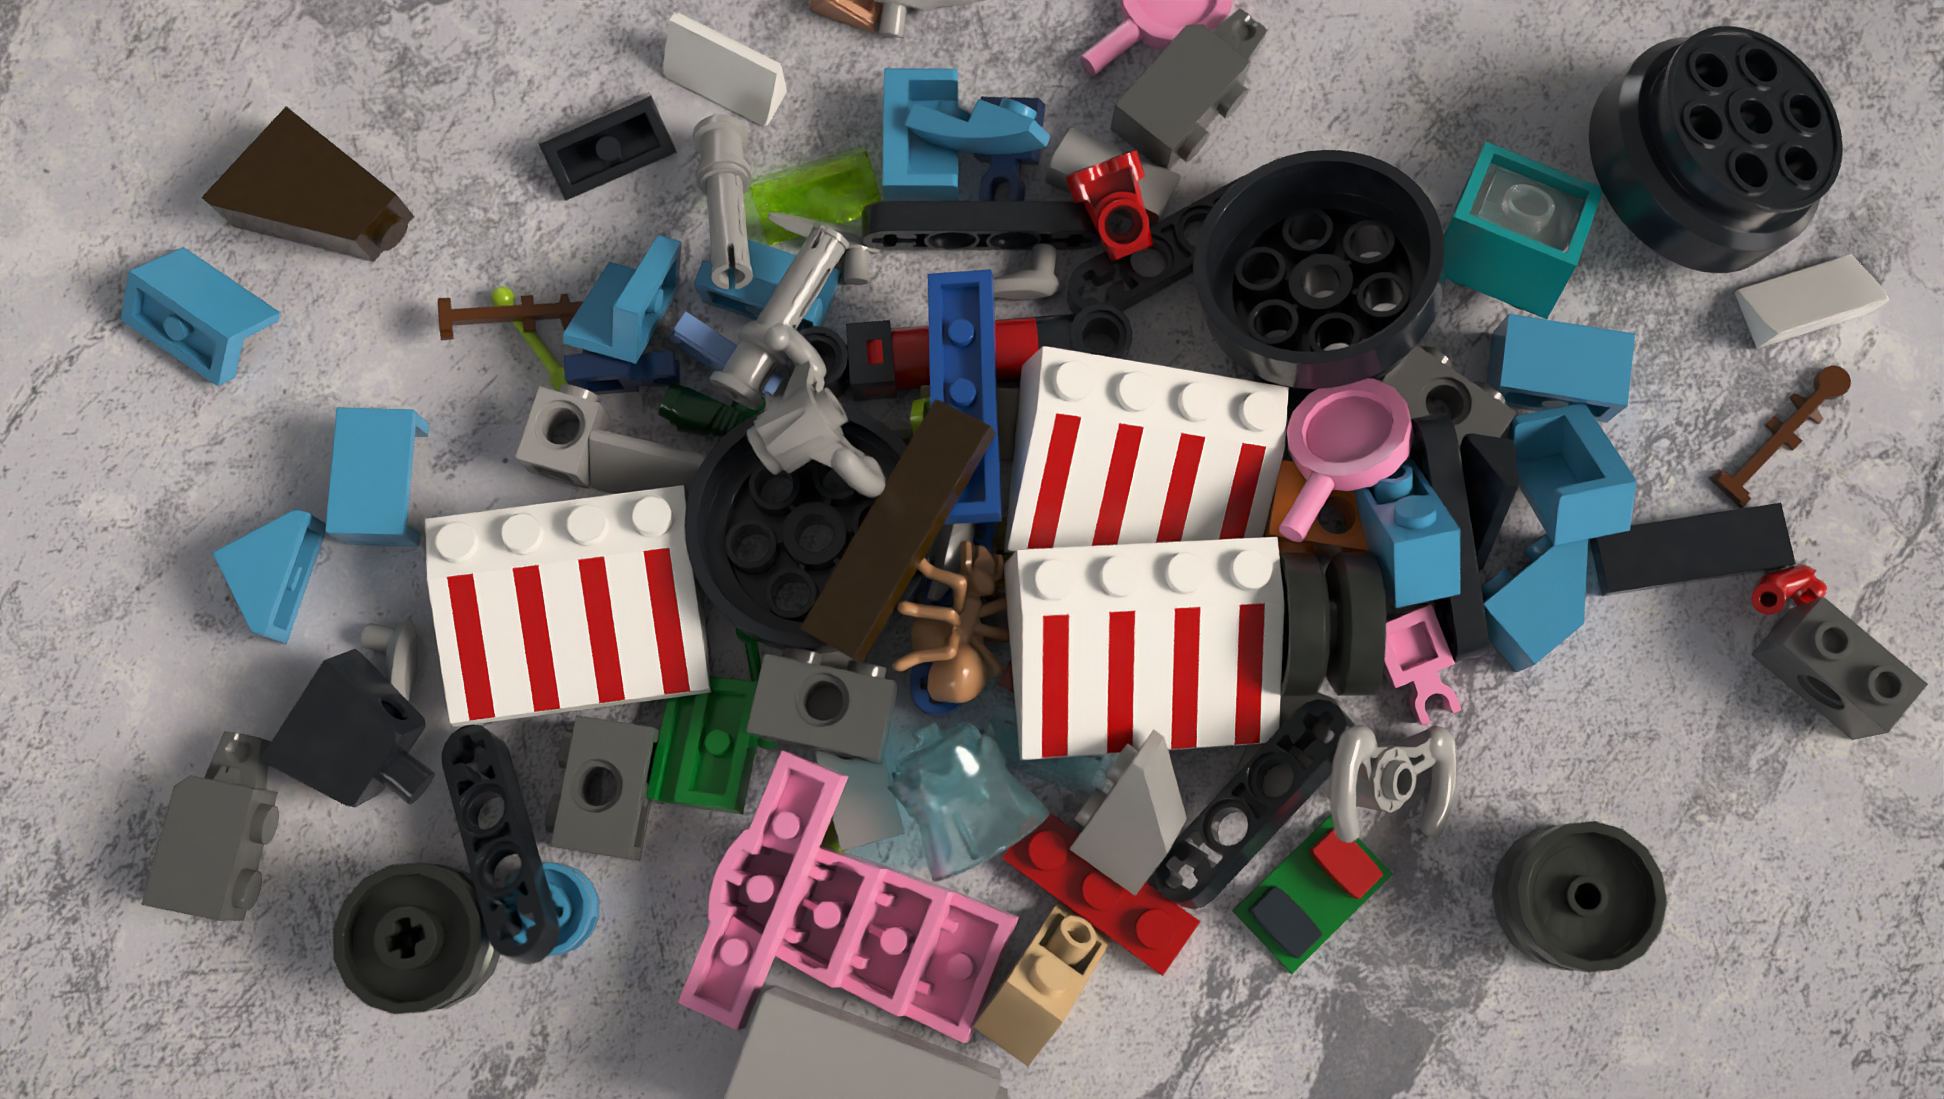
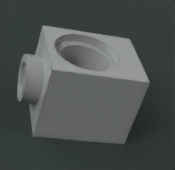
[515,384,612,489]

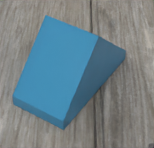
[212,509,326,644]

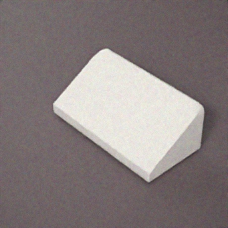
[663,13,787,126]
[1734,254,1889,349]

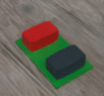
[1232,814,1393,974]

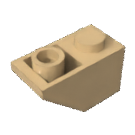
[973,901,1112,1067]

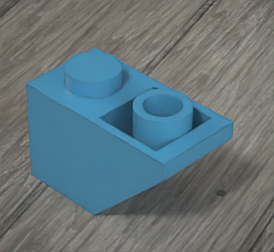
[1353,459,1460,608]
[1481,533,1588,672]

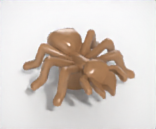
[892,541,1010,703]

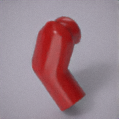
[1751,564,1827,615]

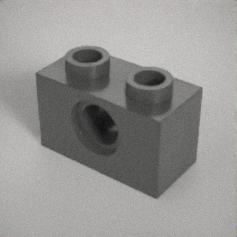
[1381,345,1517,446]
[1751,596,1928,740]
[746,648,899,765]
[545,715,660,861]

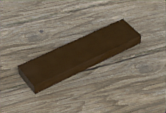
[800,399,997,664]

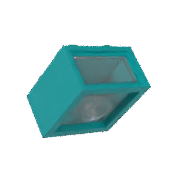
[1443,141,1603,319]

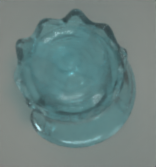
[887,720,1050,882]

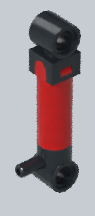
[786,303,1133,401]

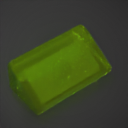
[749,146,882,246]

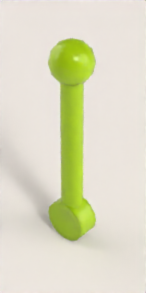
[490,286,569,392]

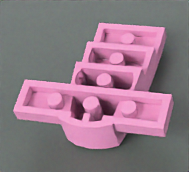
[677,750,1019,1043]

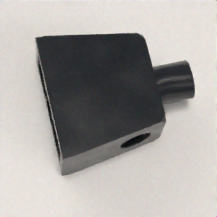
[260,649,435,807]

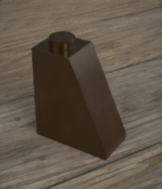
[201,106,415,262]

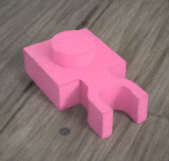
[1383,603,1461,726]

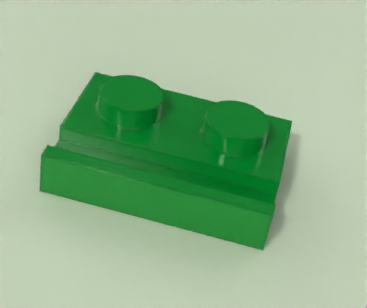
[646,676,758,815]

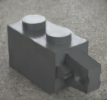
[1111,8,1268,170]
[141,731,279,921]

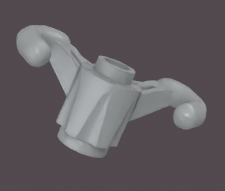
[747,323,887,498]
[1319,725,1457,843]

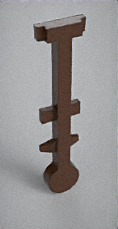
[437,294,584,341]
[1708,365,1851,508]

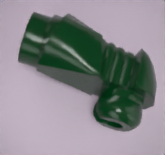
[658,382,766,438]

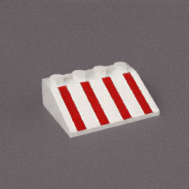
[1004,346,1289,554]
[425,485,712,727]
[1003,537,1284,760]

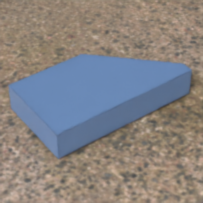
[668,311,784,397]

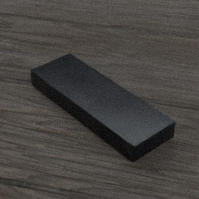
[1589,503,1796,597]

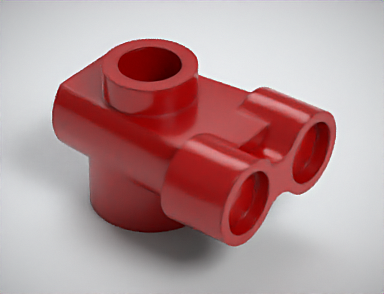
[1065,149,1154,260]

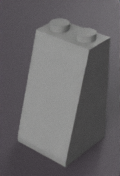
[724,986,1010,1099]

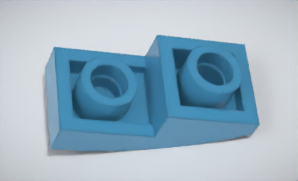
[905,98,1051,154]

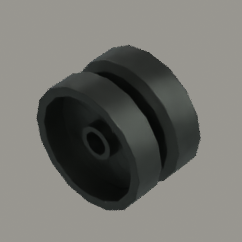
[1279,552,1387,696]
[1492,821,1667,973]
[333,863,501,1015]

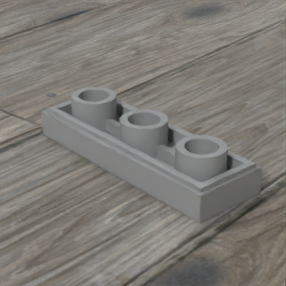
[808,651,905,852]

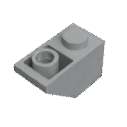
[1070,729,1187,895]

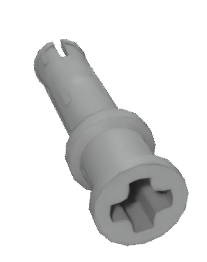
[693,114,753,290]
[709,223,849,410]

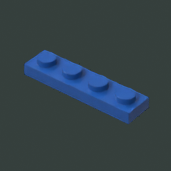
[928,269,1002,525]

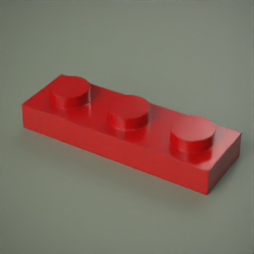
[1002,805,1201,976]

